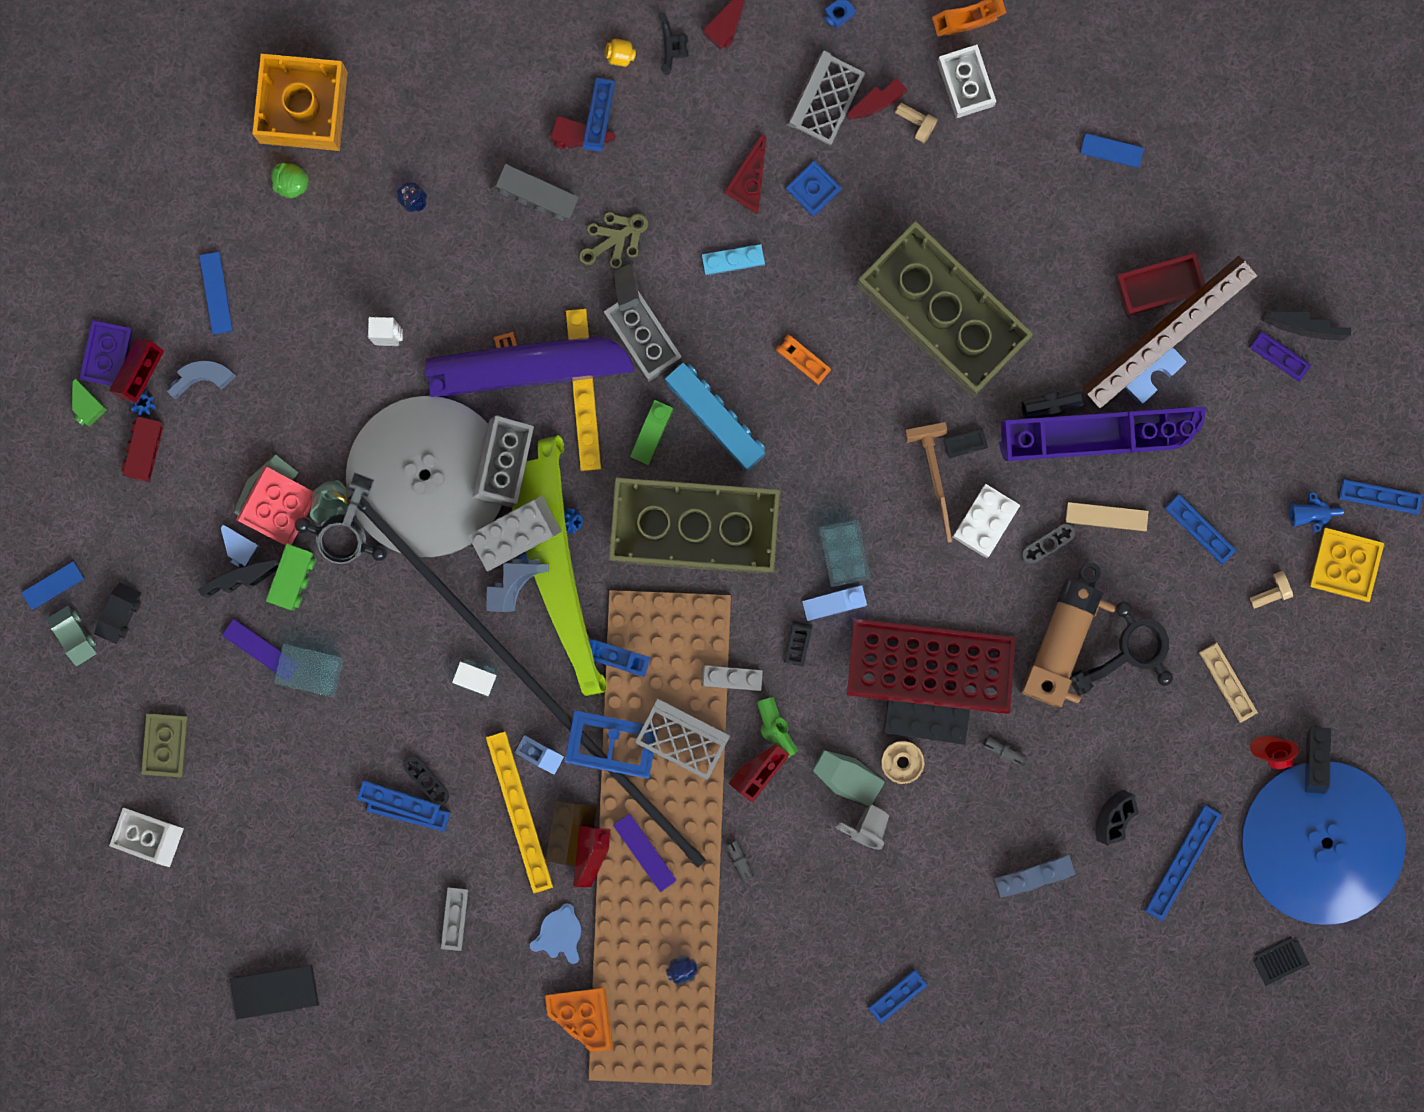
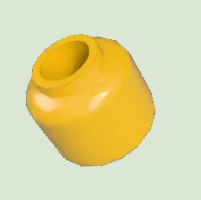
[605,39,636,66]

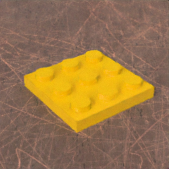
[1309,528,1384,602]

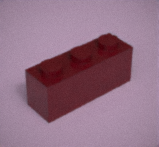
[109,338,165,403]
[121,417,164,482]

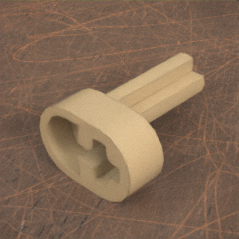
[895,103,938,143]
[1250,570,1293,609]

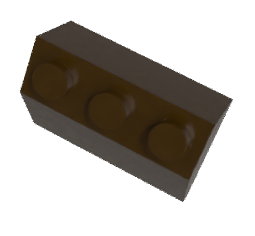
[546,800,597,866]

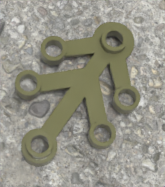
[580,212,648,269]

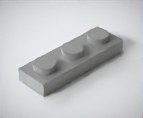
[701,666,763,691]
[441,887,469,951]

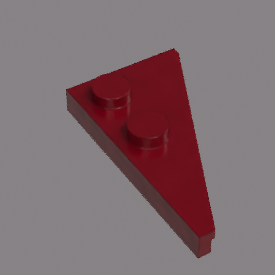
[724,134,766,214]

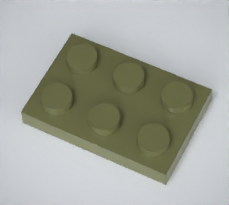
[141,714,188,777]

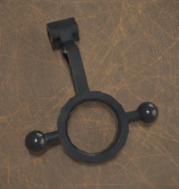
[295,473,387,564]
[1070,601,1173,696]

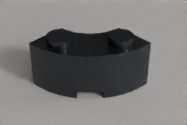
[94,582,142,644]
[1096,790,1139,846]

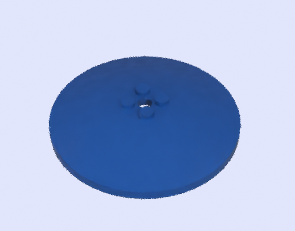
[1241,762,1406,925]

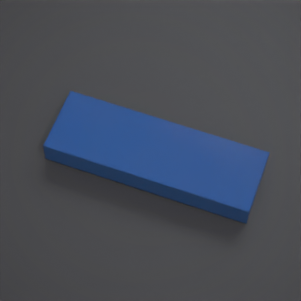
[1080,133,1144,168]
[21,561,85,610]
[868,969,928,1024]

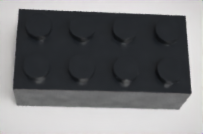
[883,700,970,745]

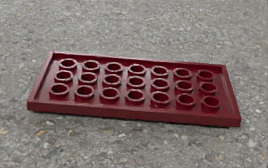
[847,619,1015,714]

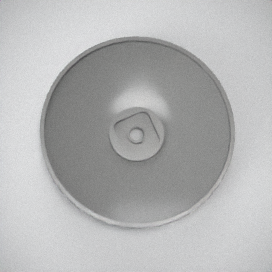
[346,396,502,557]

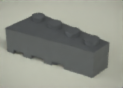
[490,164,579,222]

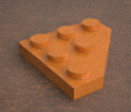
[545,988,613,1052]

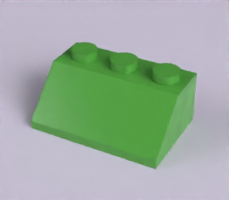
[266,544,316,611]

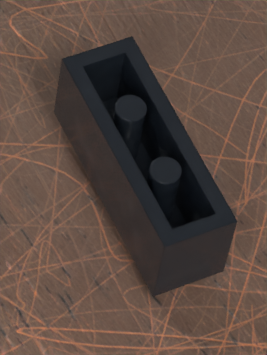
[1305,727,1331,794]

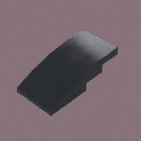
[1262,311,1351,341]
[197,560,280,598]
[230,965,319,1019]

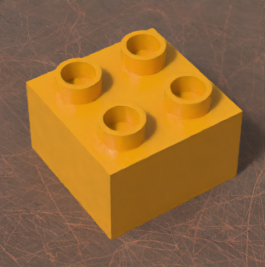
[253,54,348,151]

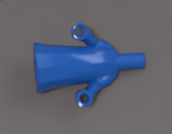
[1289,493,1344,533]

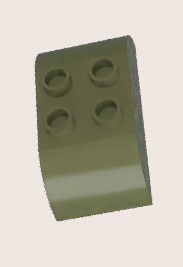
[609,478,780,573]

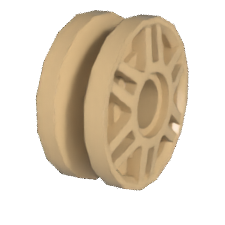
[881,741,924,784]

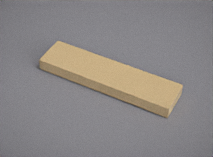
[1065,502,1149,532]
[1199,642,1258,723]

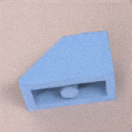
[221,525,260,568]
[515,735,564,774]

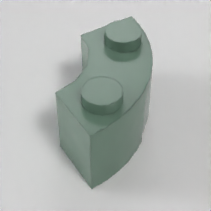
[47,606,97,666]

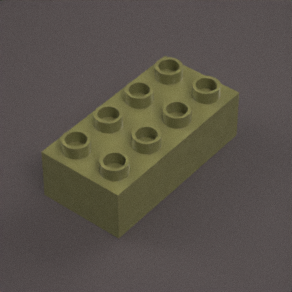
[856,221,1033,398]

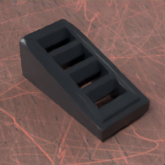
[784,621,812,667]

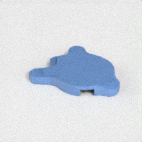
[530,903,581,964]

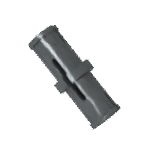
[984,736,1026,766]
[726,840,755,883]

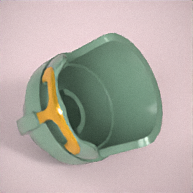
[310,480,349,524]

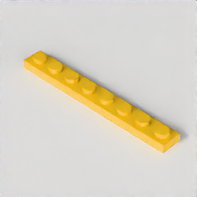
[566,309,601,471]
[486,732,553,894]

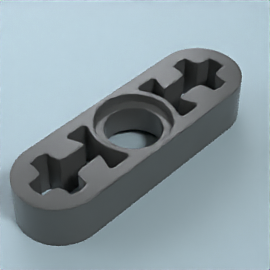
[1022,524,1075,564]

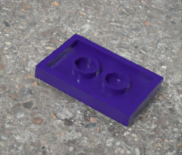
[79,320,133,386]

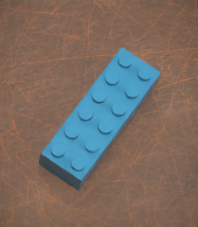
[665,363,765,472]

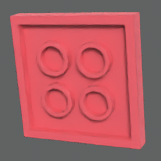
[236,466,313,546]

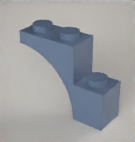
[486,559,549,612]
[994,855,1075,898]

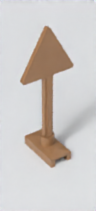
[905,422,952,543]

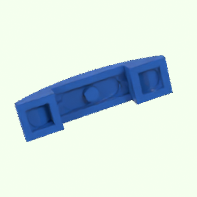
[588,638,651,677]

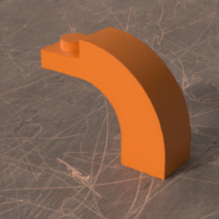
[932,0,1006,36]

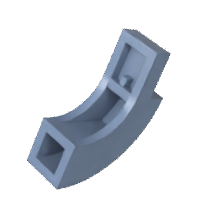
[167,361,236,399]

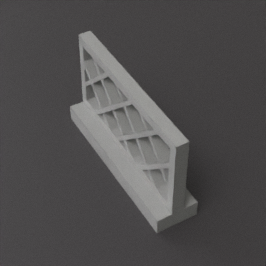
[786,50,865,145]
[635,699,730,780]

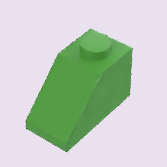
[72,379,107,426]

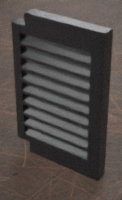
[1254,937,1310,986]

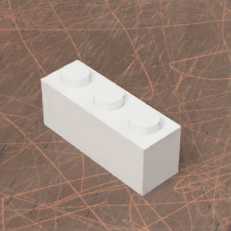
[368,317,403,346]

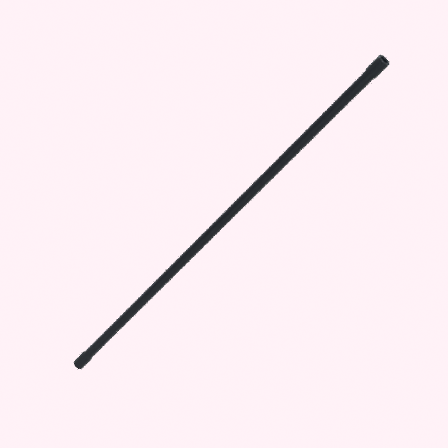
[348,494,706,868]

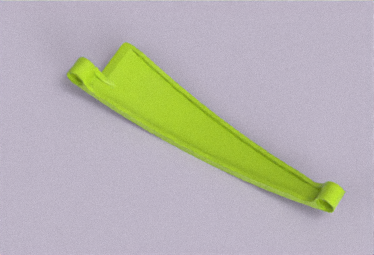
[511,435,607,696]

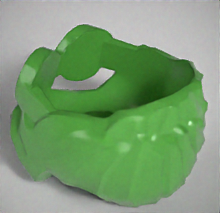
[271,163,309,198]

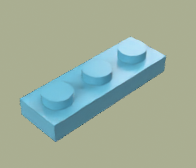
[702,244,765,275]

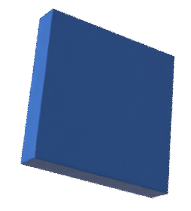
[785,160,842,217]

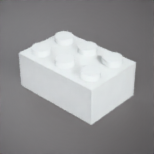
[937,45,996,118]
[953,484,1020,558]

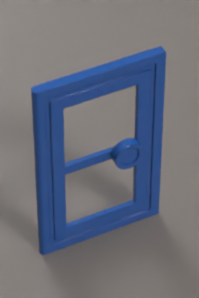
[565,711,658,779]

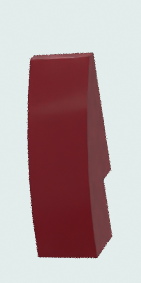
[847,78,907,120]

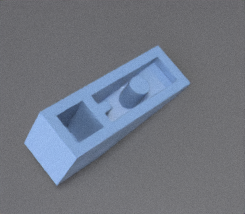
[802,586,867,621]

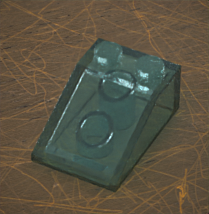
[274,644,344,698]

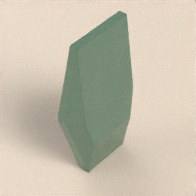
[233,454,298,515]
[812,750,885,806]

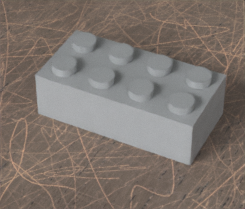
[604,291,682,382]
[472,416,534,508]
[468,496,562,571]

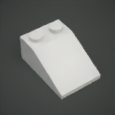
[109,808,184,867]

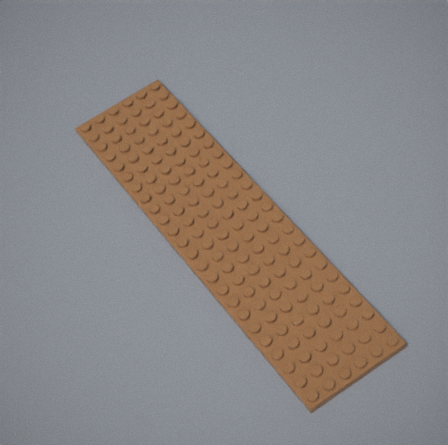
[589,590,731,1085]

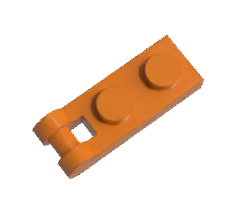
[775,334,831,385]

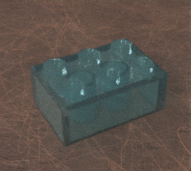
[818,519,871,588]

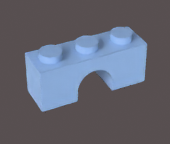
[1124,347,1186,406]

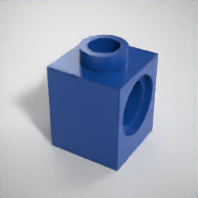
[824,0,856,29]

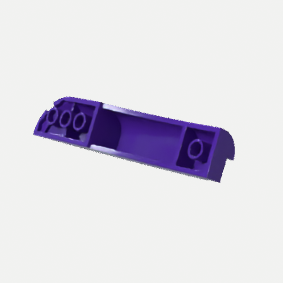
[425,337,634,397]
[999,407,1205,461]

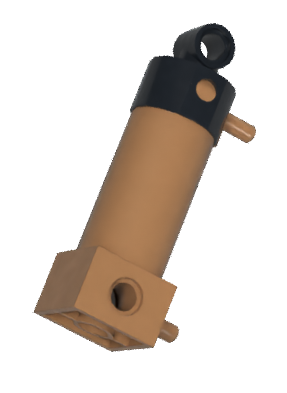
[1020,562,1116,708]

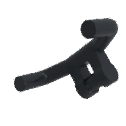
[658,12,689,75]

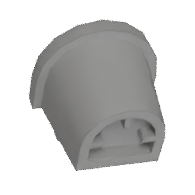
[835,805,889,850]

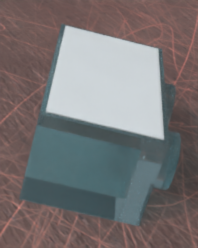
[451,659,499,698]

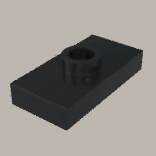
[943,428,988,459]

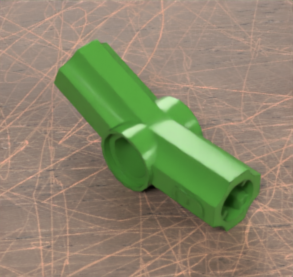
[757,697,798,758]

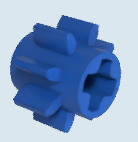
[130,391,155,417]
[564,508,583,534]

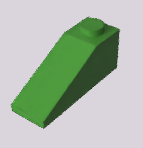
[630,400,674,465]

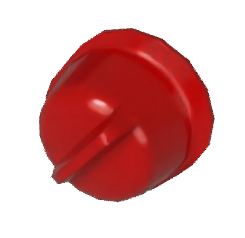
[1250,736,1299,769]

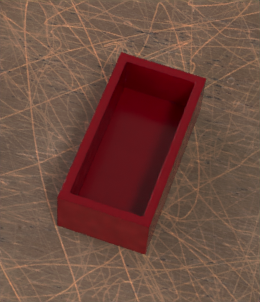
[1115,253,1205,317]

